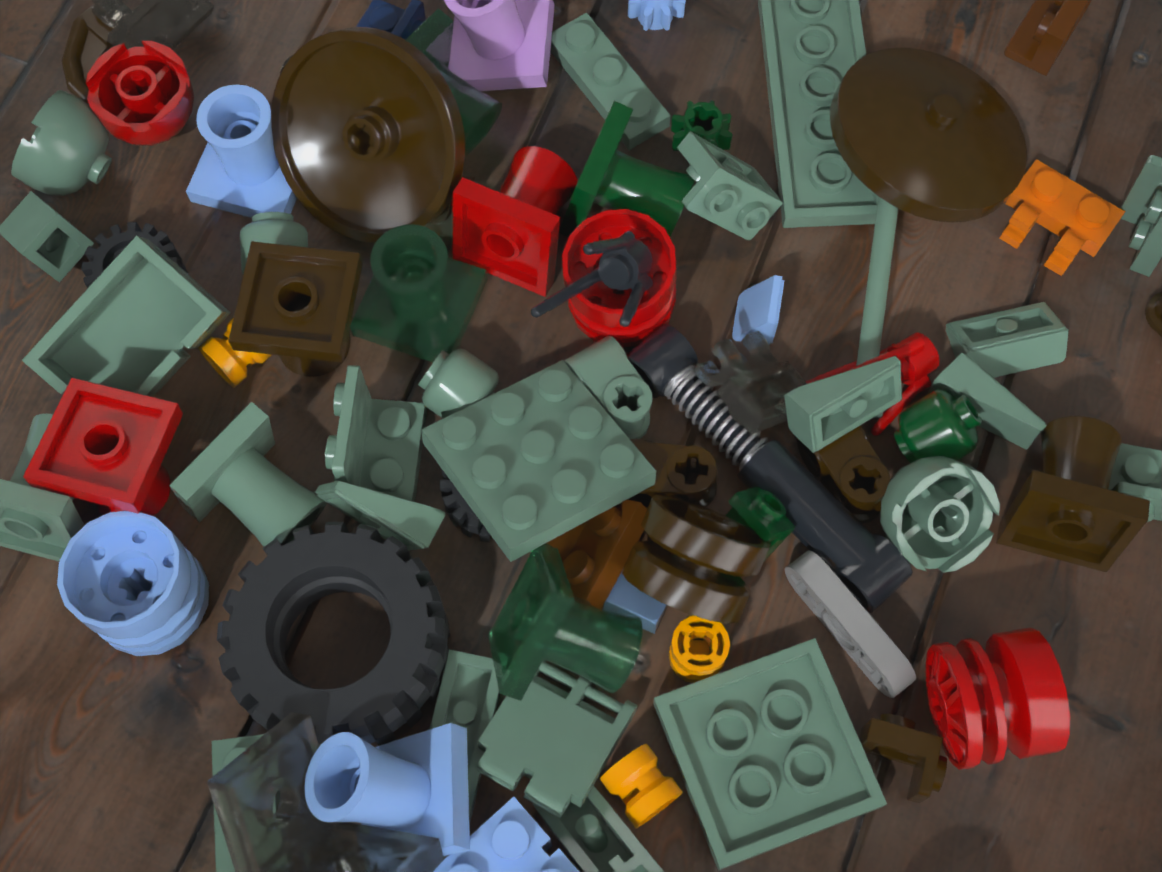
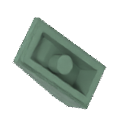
[927,353,1047,450]
[784,356,902,453]
[315,481,445,550]

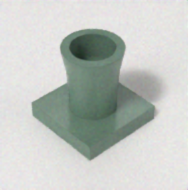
[169,402,327,547]
[0,414,85,561]

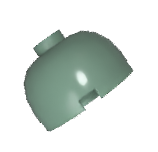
[11,90,112,196]
[880,456,1000,573]

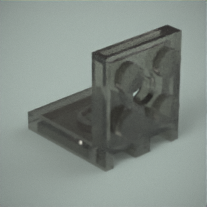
[207,712,444,872]

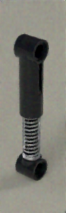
[626,324,913,613]

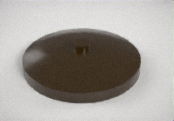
[271,27,465,243]
[830,48,1027,223]

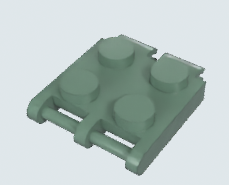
[477,650,638,818]

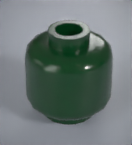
[894,389,982,463]

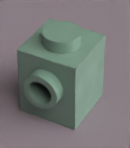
[0,191,94,283]

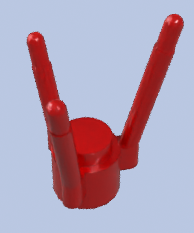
[799,332,939,436]

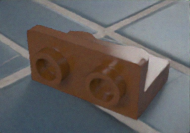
[1004,0,1092,76]
[523,500,647,611]

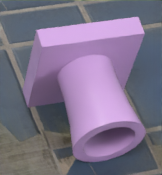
[444,0,555,93]

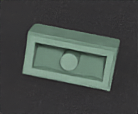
[946,302,1069,378]

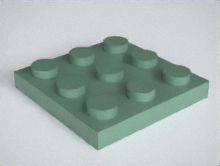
[421,360,656,562]
[653,638,887,871]

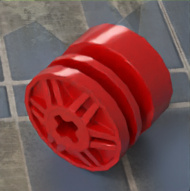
[562,209,676,347]
[925,627,1070,770]

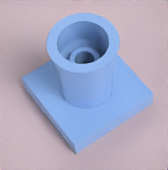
[186,85,297,218]
[305,723,470,872]

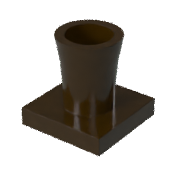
[228,241,363,377]
[996,416,1150,572]

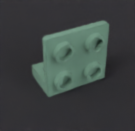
[325,365,427,502]

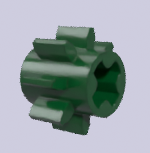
[671,100,733,151]

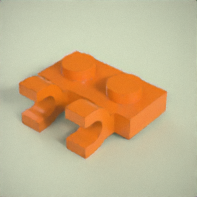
[999,159,1125,276]

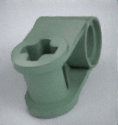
[564,336,652,439]

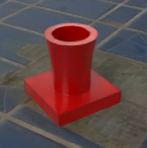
[453,146,578,297]
[23,378,183,516]

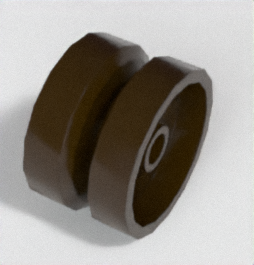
[622,495,771,624]

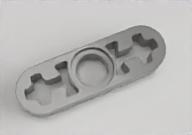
[785,550,916,698]

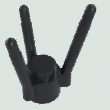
[531,231,653,327]

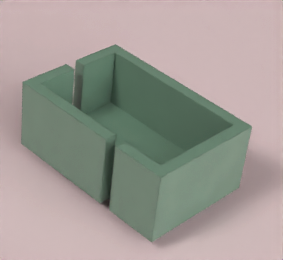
[22,235,231,397]

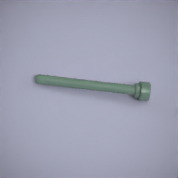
[856,197,898,419]

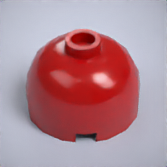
[86,41,194,146]

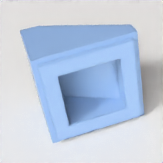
[732,275,784,346]
[603,568,668,634]

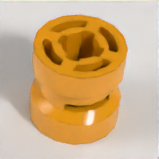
[198,319,272,388]
[668,616,730,683]
[600,743,683,829]

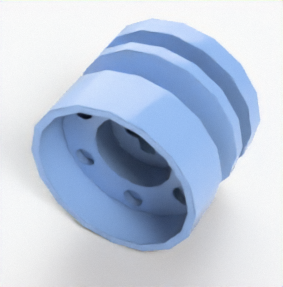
[57,511,209,656]

